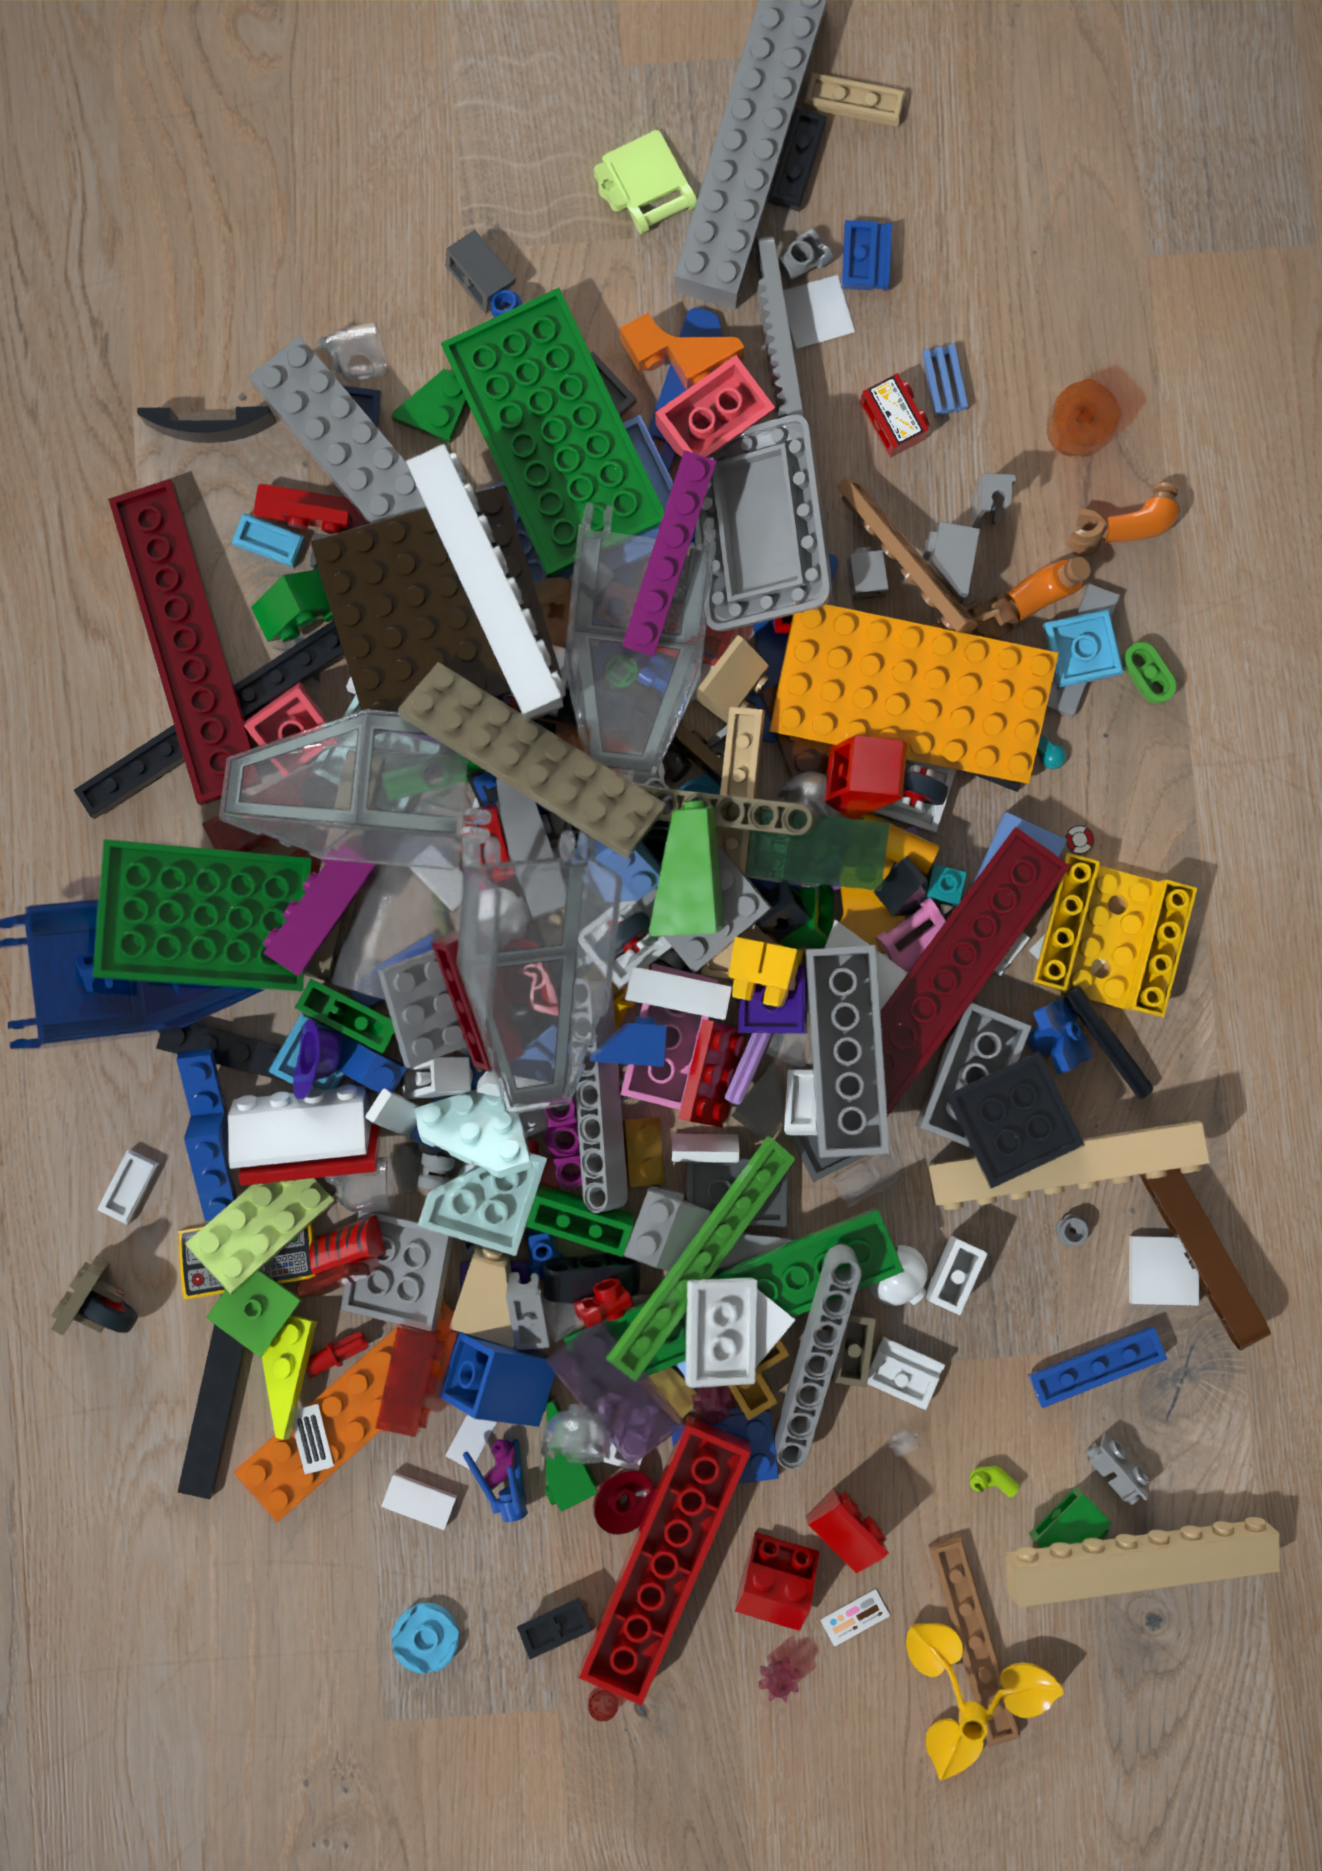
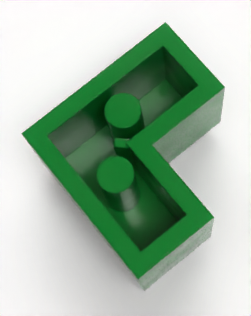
[251,569,334,643]

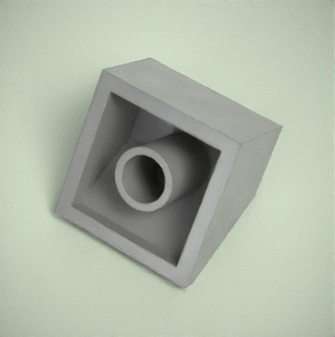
[922,522,980,604]
[624,1188,712,1271]

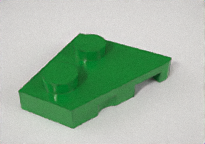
[391,369,468,443]

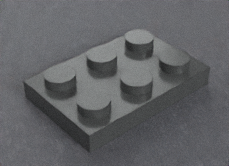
[686,1158,787,1227]

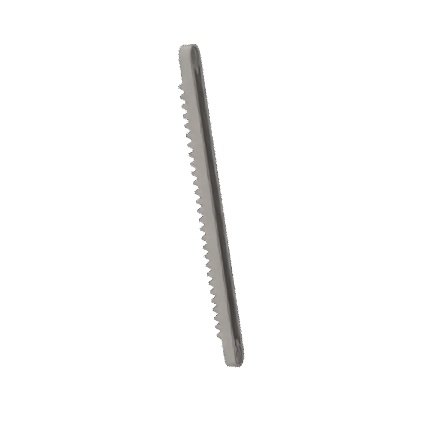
[756,235,835,606]

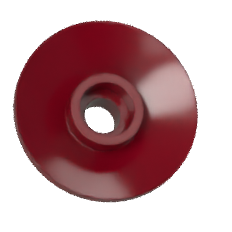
[593,1469,655,1535]

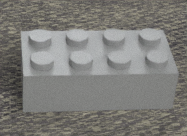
[915,1003,1032,1148]

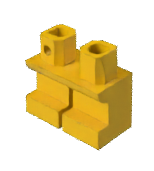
[728,937,804,1007]

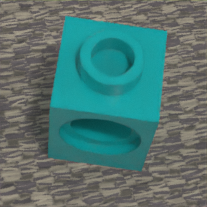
[926,864,967,908]

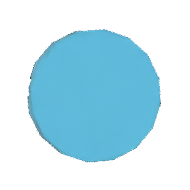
[392,1603,459,1674]

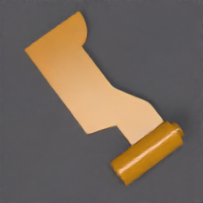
[839,813,940,954]

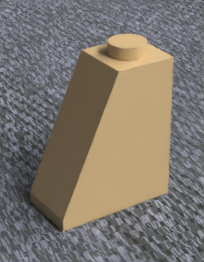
[449,1244,515,1349]

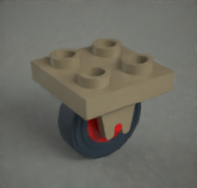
[51,1256,138,1336]

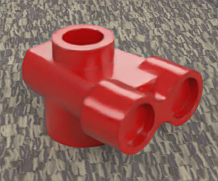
[573,1278,632,1328]

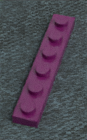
[622,450,716,657]

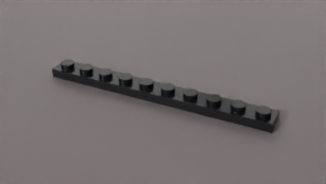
[74,620,345,819]

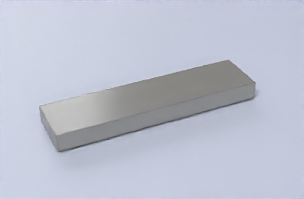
[1046,583,1120,718]

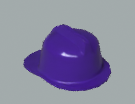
[293,1019,343,1100]

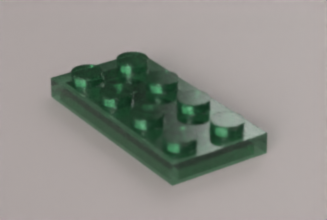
[746,809,890,891]

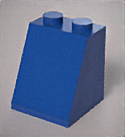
[438,1331,559,1427]

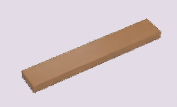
[928,1536,1021,1747]

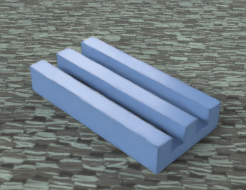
[922,344,968,416]

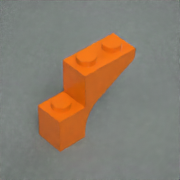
[620,312,745,390]

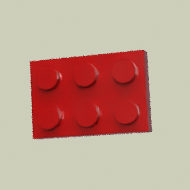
[678,1019,745,1128]

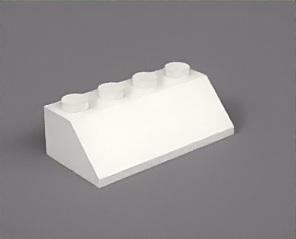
[228,1084,372,1169]

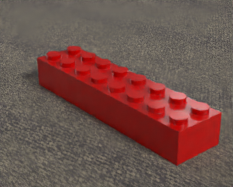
[579,1415,751,1706]

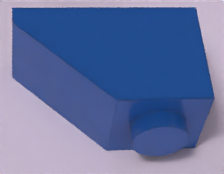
[590,1017,667,1067]
[337,1034,406,1093]

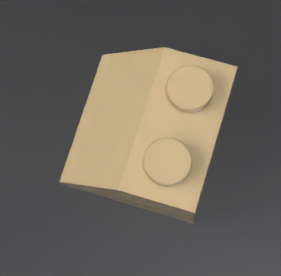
[696,635,769,724]

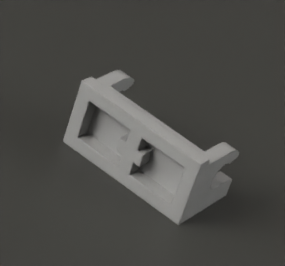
[971,473,1016,528]
[506,1272,550,1350]

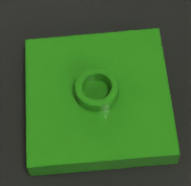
[206,1269,302,1357]

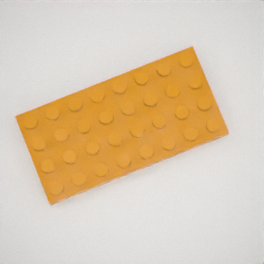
[769,602,1059,784]

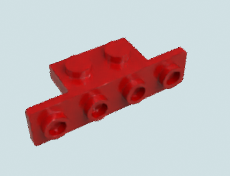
[253,483,368,534]

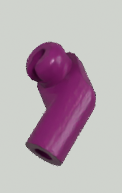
[483,1439,515,1490]

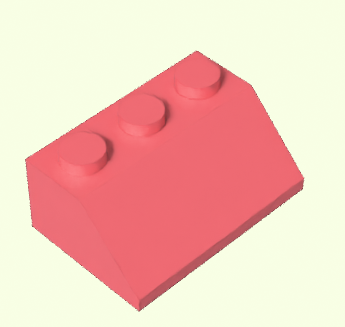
[655,355,775,458]

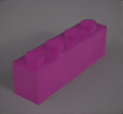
[263,840,377,977]

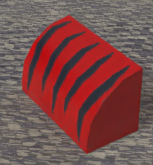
[309,1215,386,1275]

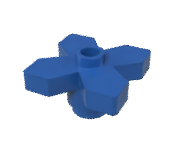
[1028,997,1095,1074]

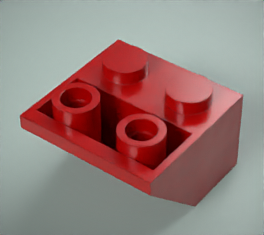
[824,736,907,821]
[805,1488,889,1574]
[734,1532,819,1631]

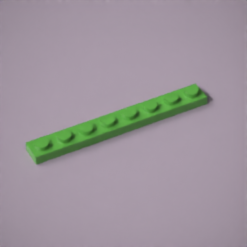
[606,1137,795,1382]

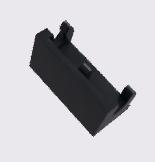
[517,1597,596,1660]

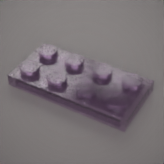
[546,1320,685,1466]

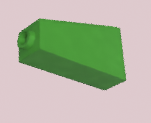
[649,800,724,936]

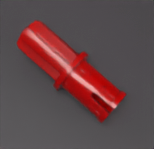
[305,1331,369,1379]

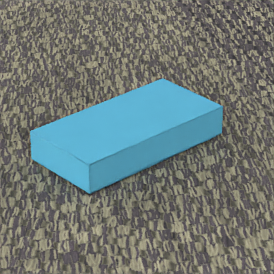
[231,513,306,568]

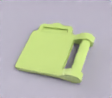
[594,130,697,235]

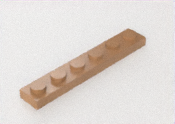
[836,477,978,634]

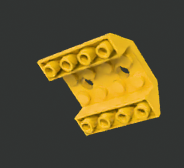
[1033,853,1197,1018]

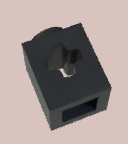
[756,880,811,941]

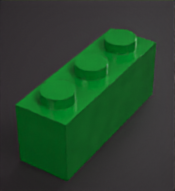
[526,1183,634,1257]

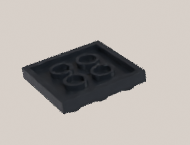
[945,1052,1085,1189]

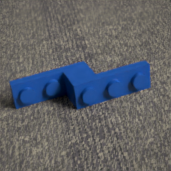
[176,1048,237,1222]

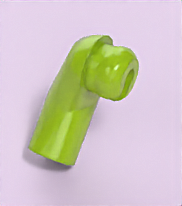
[970,1465,1021,1498]

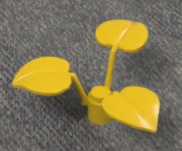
[906,1623,1064,1780]

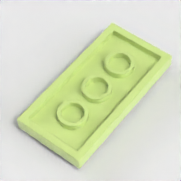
[185,1178,334,1295]

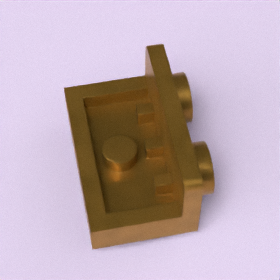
[622,1117,665,1188]

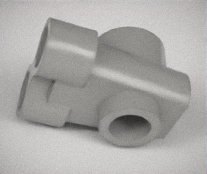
[778,228,833,281]

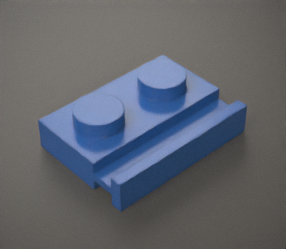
[841,220,892,291]

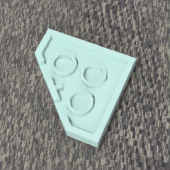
[414,1089,533,1178]
[418,1152,547,1256]

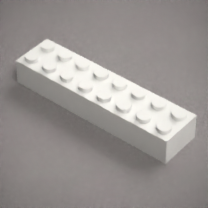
[406,444,566,721]

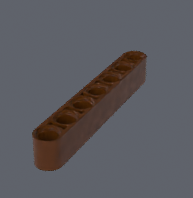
[1139,1168,1271,1351]

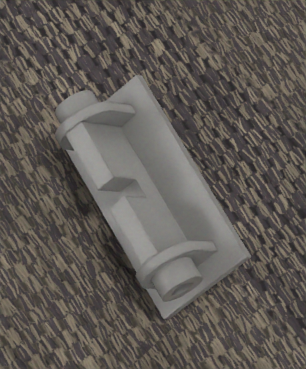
[1086,1432,1150,1504]

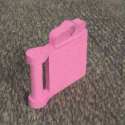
[876,898,945,973]

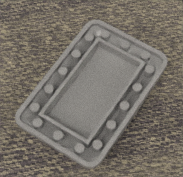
[694,414,832,632]

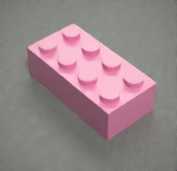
[620,964,718,1109]

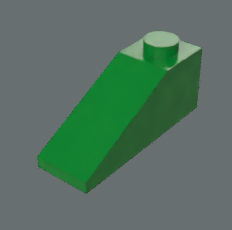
[295,978,395,1054]
[544,1395,599,1512]

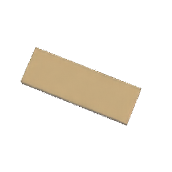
[804,72,905,127]

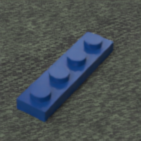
[1027,1326,1167,1409]

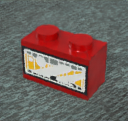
[860,373,929,458]

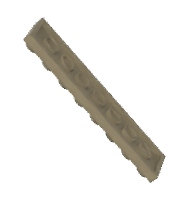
[398,662,666,859]

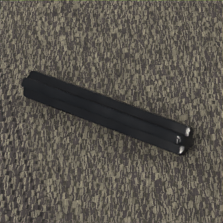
[1065,985,1153,1099]

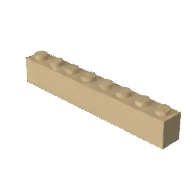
[929,1120,1210,1210]
[1005,1517,1280,1608]

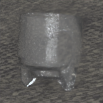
[317,321,388,382]
[325,1156,395,1213]

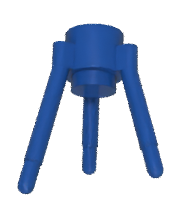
[463,1439,528,1522]

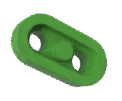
[1122,642,1176,704]

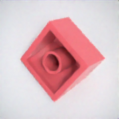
[244,682,339,779]

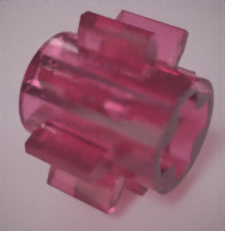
[692,1385,735,1424]
[758,1656,800,1702]

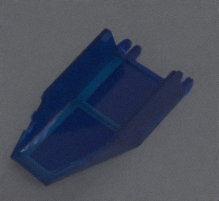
[0,899,264,1050]

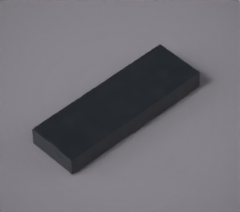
[768,108,827,212]

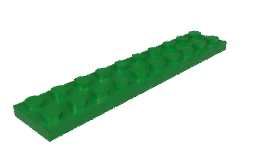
[564,1207,904,1399]

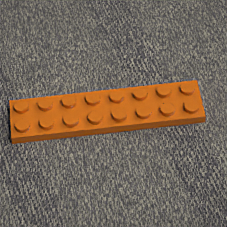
[234,1297,458,1523]

